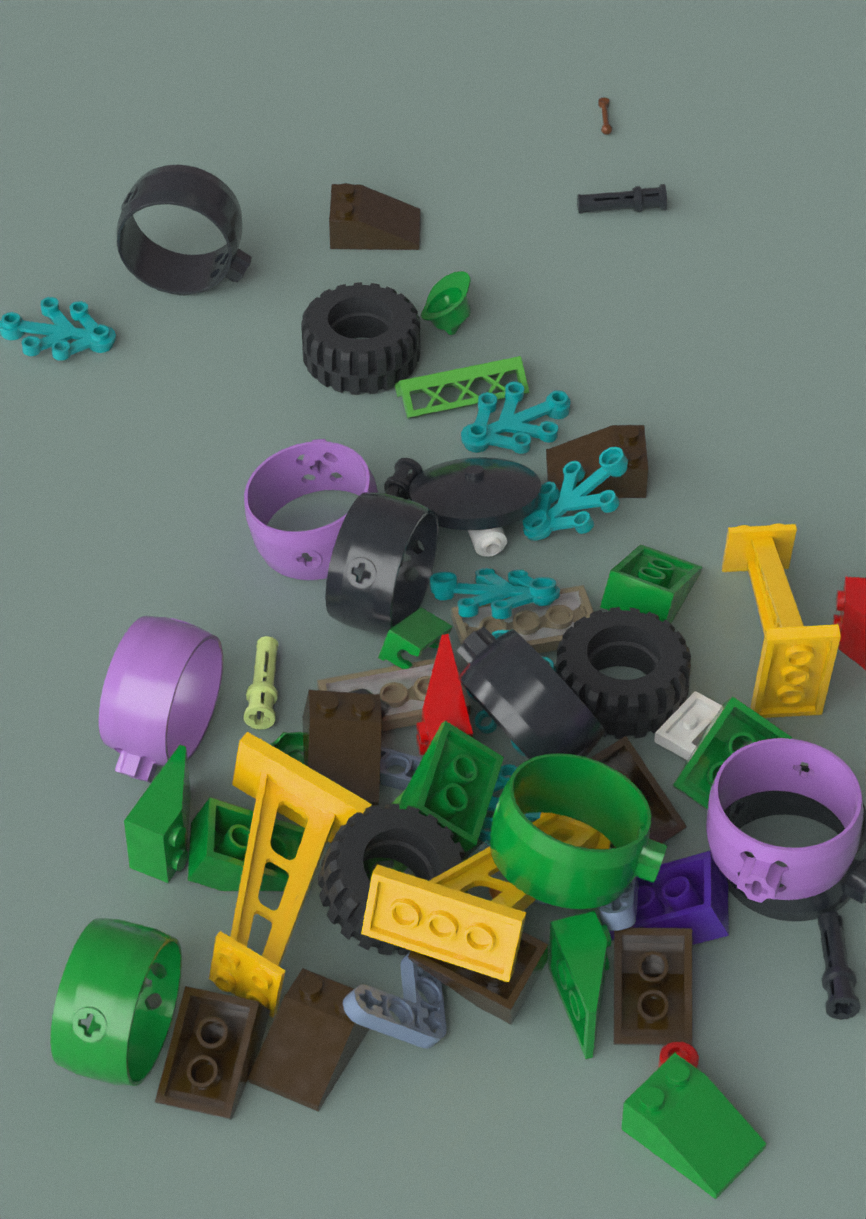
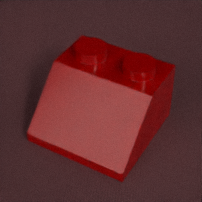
[832,577,866,670]

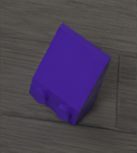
[609,851,729,945]

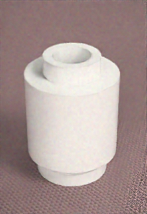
[468,527,507,556]

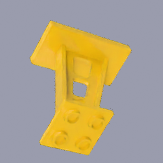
[722,523,841,718]
[209,731,372,1018]
[361,812,611,982]

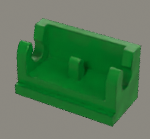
[378,607,453,669]

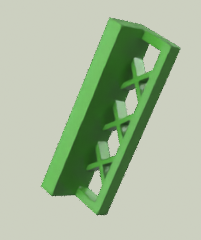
[395,356,529,419]

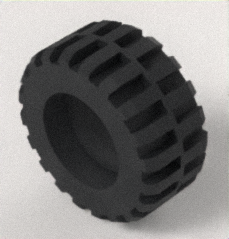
[301,282,420,395]
[556,607,691,739]
[318,804,468,955]

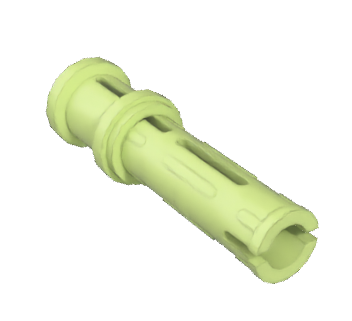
[244,636,279,729]

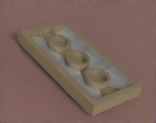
[451,585,594,665]
[317,658,471,731]

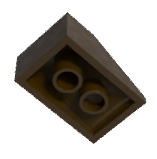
[329,183,420,250]
[546,425,648,498]
[302,690,382,806]
[590,736,687,849]
[614,928,692,1046]
[408,931,548,1025]
[248,968,369,1111]
[155,986,270,1120]

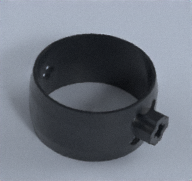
[117,165,252,295]
[325,492,439,636]
[457,626,606,759]
[724,765,866,922]

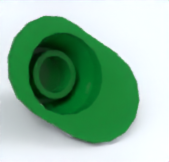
[421,271,471,335]

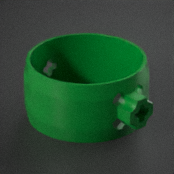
[490,754,667,909]
[50,918,182,1086]

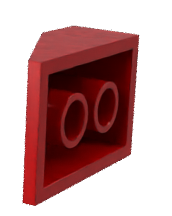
[416,634,473,755]

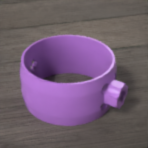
[244,439,378,580]
[99,616,223,783]
[706,738,864,903]

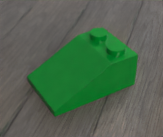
[600,544,702,624]
[672,696,792,810]
[399,721,504,852]
[124,744,191,883]
[188,797,305,891]
[548,911,611,1059]
[621,1053,767,1199]

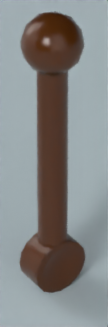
[598,97,612,135]

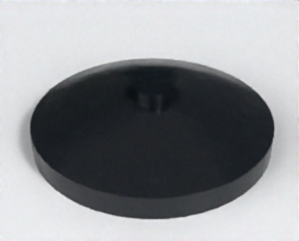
[409,457,541,530]

